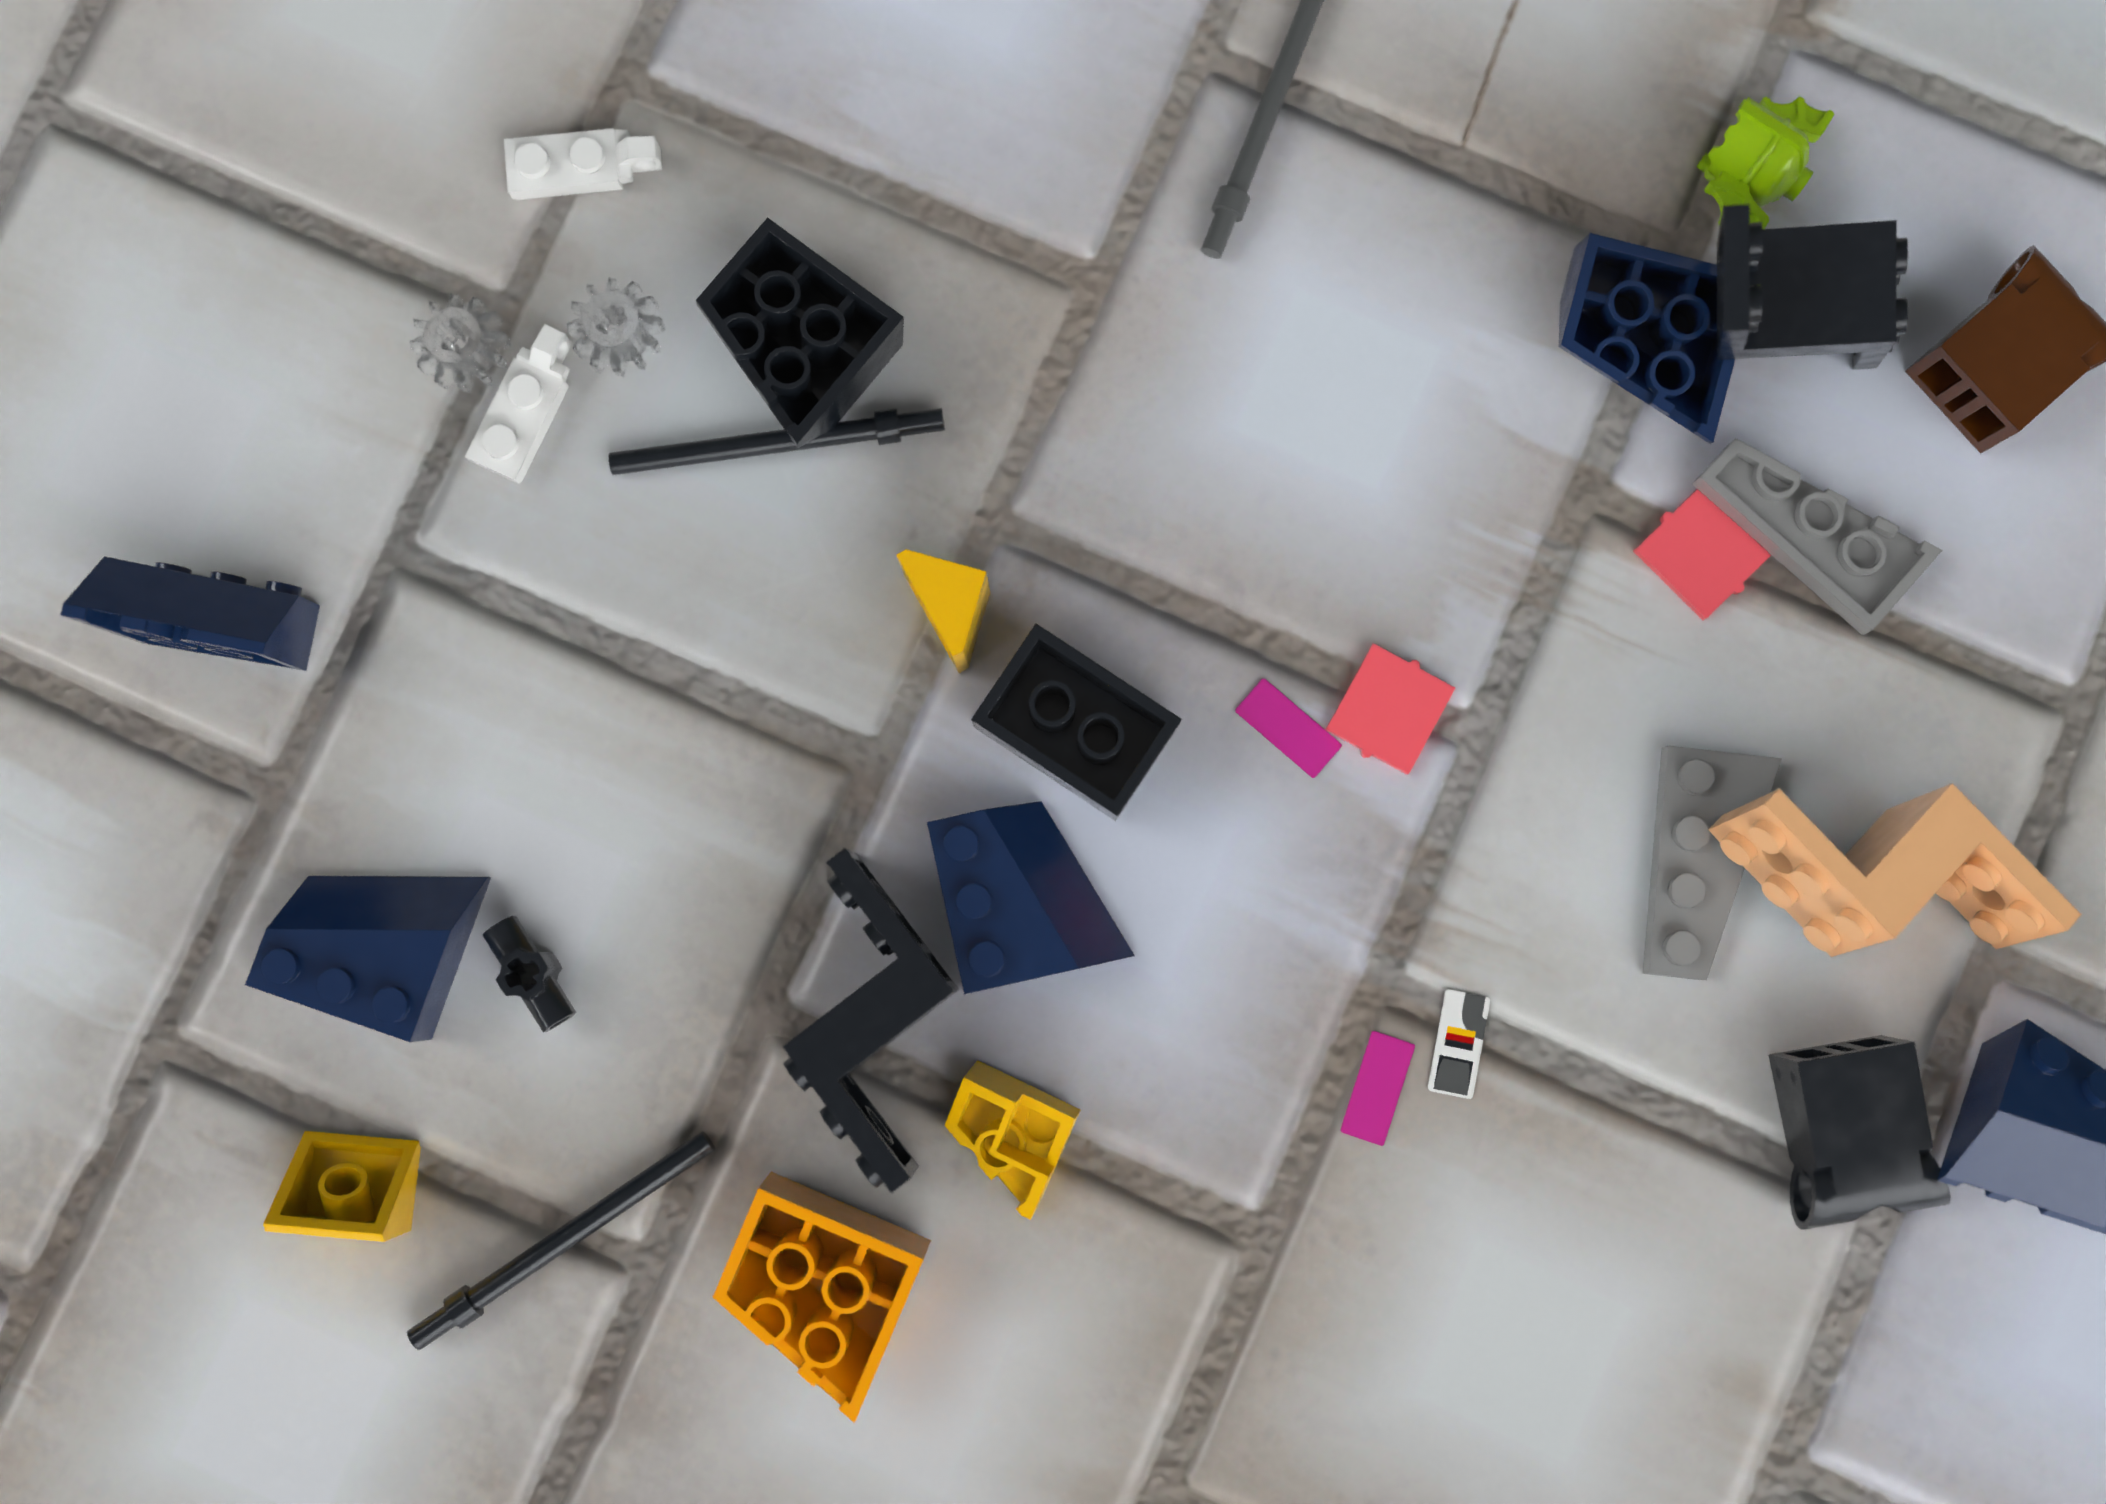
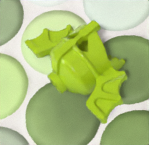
[1696,96,1834,229]

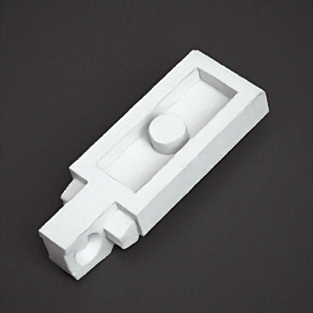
[504,128,662,200]
[465,324,572,484]

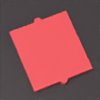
[1633,489,1771,620]
[1325,643,1455,775]

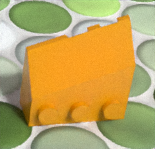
[713,1172,931,1423]

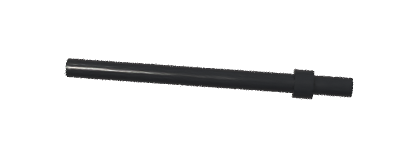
[608,408,945,475]
[407,1131,715,1350]

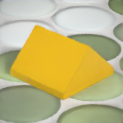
[896,549,991,673]
[263,1131,421,1242]

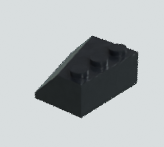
[696,217,904,448]

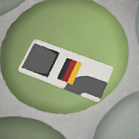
[1428,989,1490,1099]

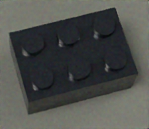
[971,623,1182,821]

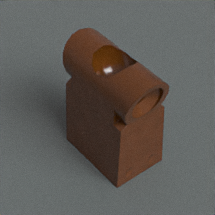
[1905,245,2106,454]

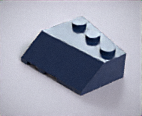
[1558,233,1735,444]
[60,556,320,671]
[927,801,1135,995]
[245,876,491,1042]
[1937,1019,2106,1234]

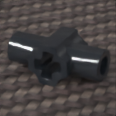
[483,916,577,1033]

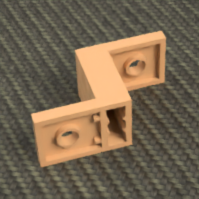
[1708,783,2081,957]

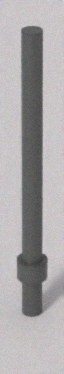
[1201,0,1324,259]

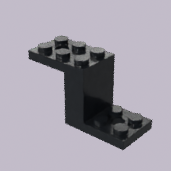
[1717,204,1908,370]
[783,848,960,1193]

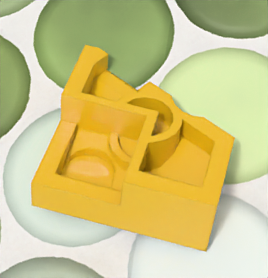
[944,1060,1081,1220]

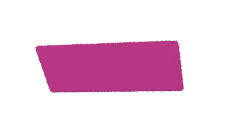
[1235,678,1342,778]
[1340,1031,1415,1146]

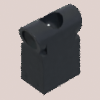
[1768,1035,1951,1230]

